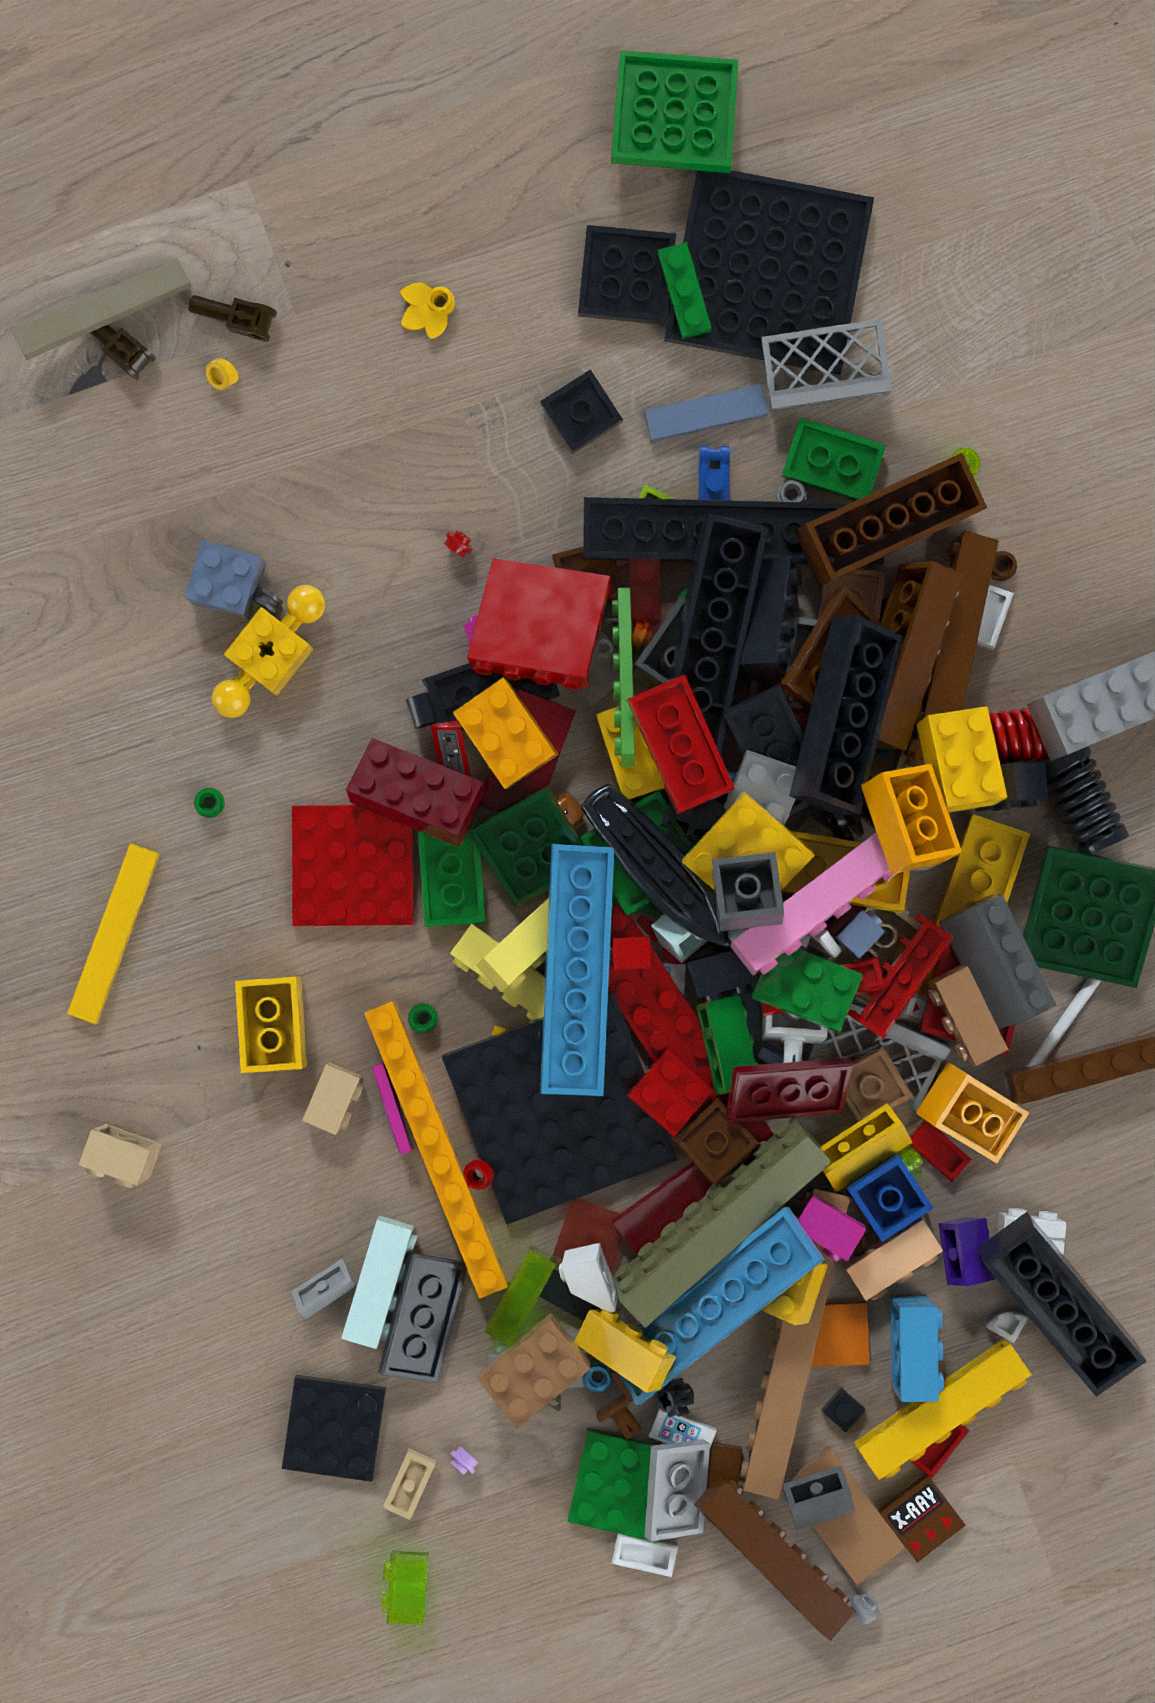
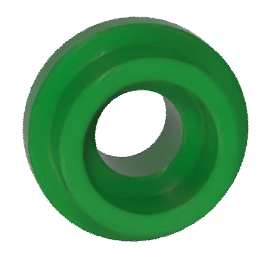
[194,788,225,818]
[408,1003,438,1034]

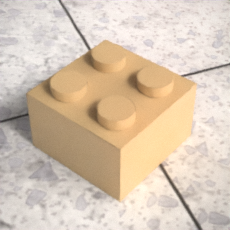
[79,1124,162,1188]

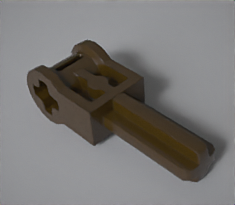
[188,295,277,342]
[90,325,156,381]

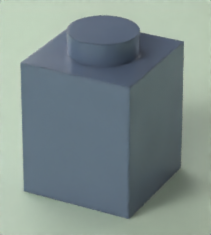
[833,910,885,959]

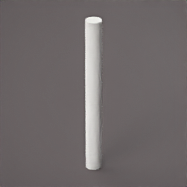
[1027,978,1101,1067]

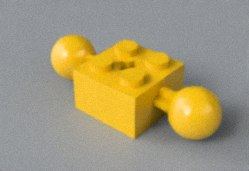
[211,585,326,718]

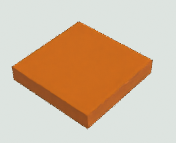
[811,1301,870,1367]

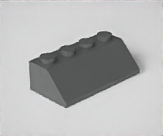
[938,894,1056,1029]

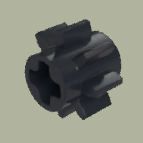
[656,1378,694,1418]

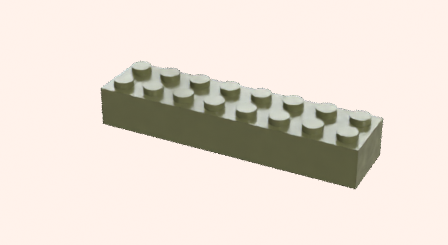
[613,1117,831,1327]

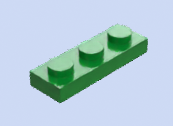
[657,242,711,340]

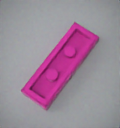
[372,1062,414,1154]

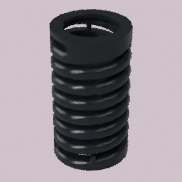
[1045,746,1129,855]

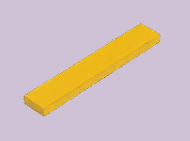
[67,843,160,1024]

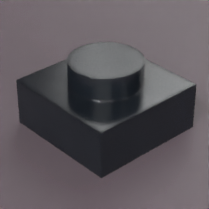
[821,1387,866,1433]

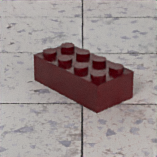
[346,738,485,847]

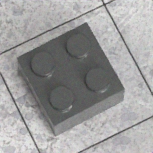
[712,852,784,931]

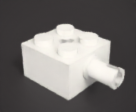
[761,1011,828,1063]

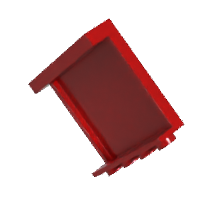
[467,558,613,690]

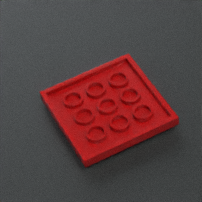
[292,805,414,926]

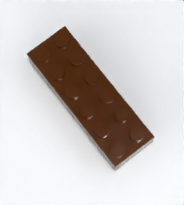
[794,453,987,587]
[876,561,963,751]

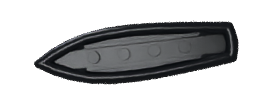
[581,783,730,947]

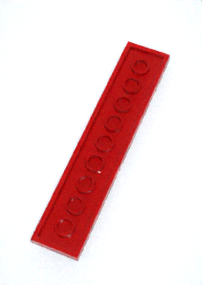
[608,903,774,1162]

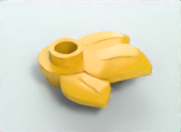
[400,282,455,339]

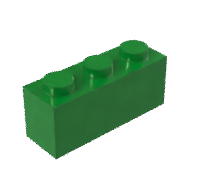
[696,995,758,1095]

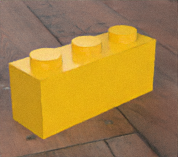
[821,1103,912,1192]
[574,1309,676,1393]

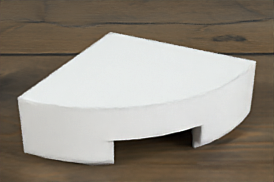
[986,1311,1028,1343]

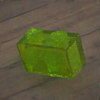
[381,1551,429,1625]

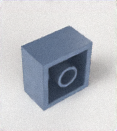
[185,540,266,620]

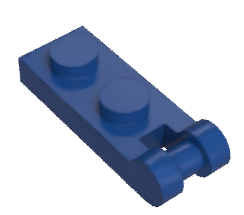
[698,446,730,500]

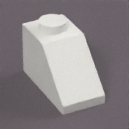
[559,1243,618,1312]

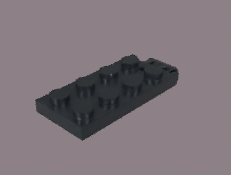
[406,663,561,730]

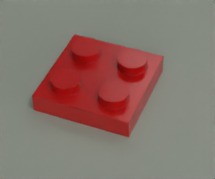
[626,1049,713,1137]

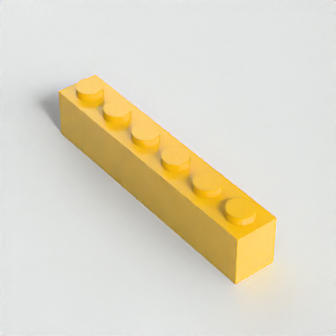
[854,1338,1032,1480]

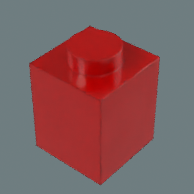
[609,936,651,970]

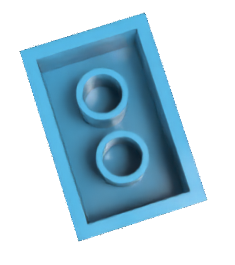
[890,1295,944,1402]

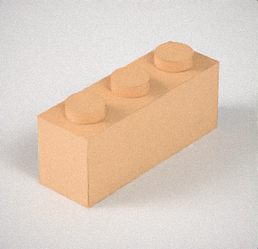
[842,1217,943,1301]

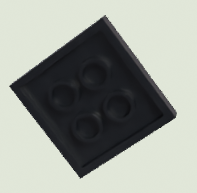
[578,225,676,325]
[281,1375,386,1482]

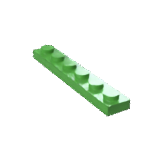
[611,588,635,767]

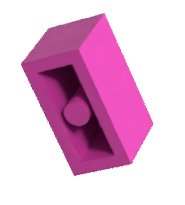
[797,1193,866,1261]

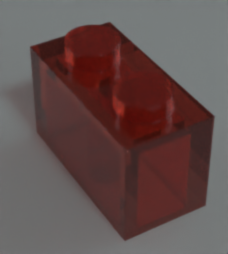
[629,558,661,625]

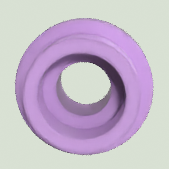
[450,1446,478,1475]

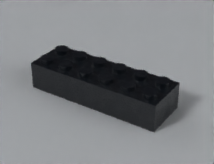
[789,615,903,815]
[977,1212,1147,1397]

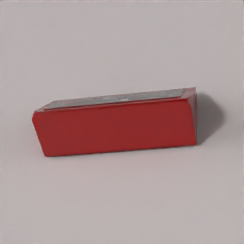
[431,720,472,778]

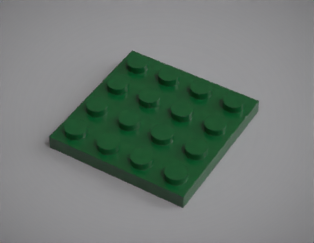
[1023,845,1155,988]

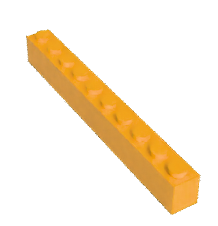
[364,1000,509,1299]

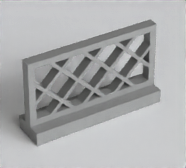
[761,319,893,412]
[807,999,950,1111]

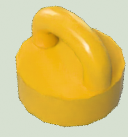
[206,358,239,390]

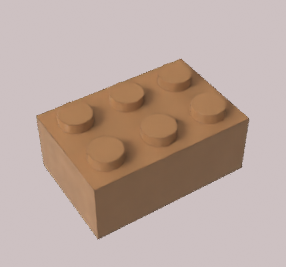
[477,1313,590,1429]

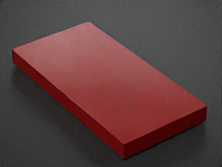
[627,674,735,814]

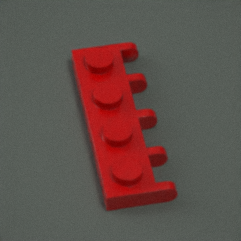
[847,913,954,1039]

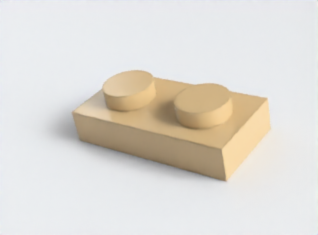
[382,1448,436,1520]

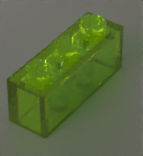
[485,1244,556,1347]

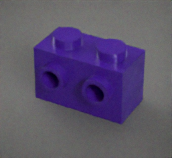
[938,1218,995,1286]

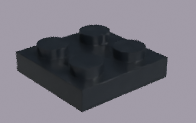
[540,369,623,454]

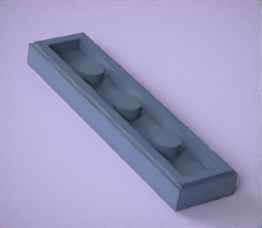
[645,384,768,442]

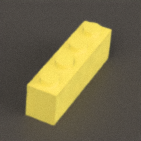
[476,898,549,992]
[450,924,545,1020]

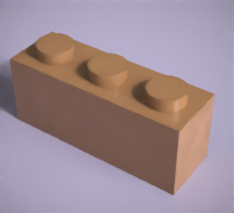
[927,965,1008,1066]

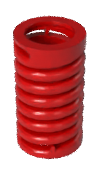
[989,708,1050,764]

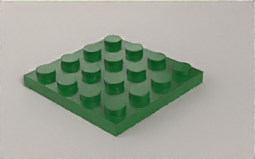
[611,50,739,173]

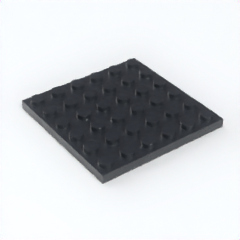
[664,170,874,375]
[442,990,677,1225]

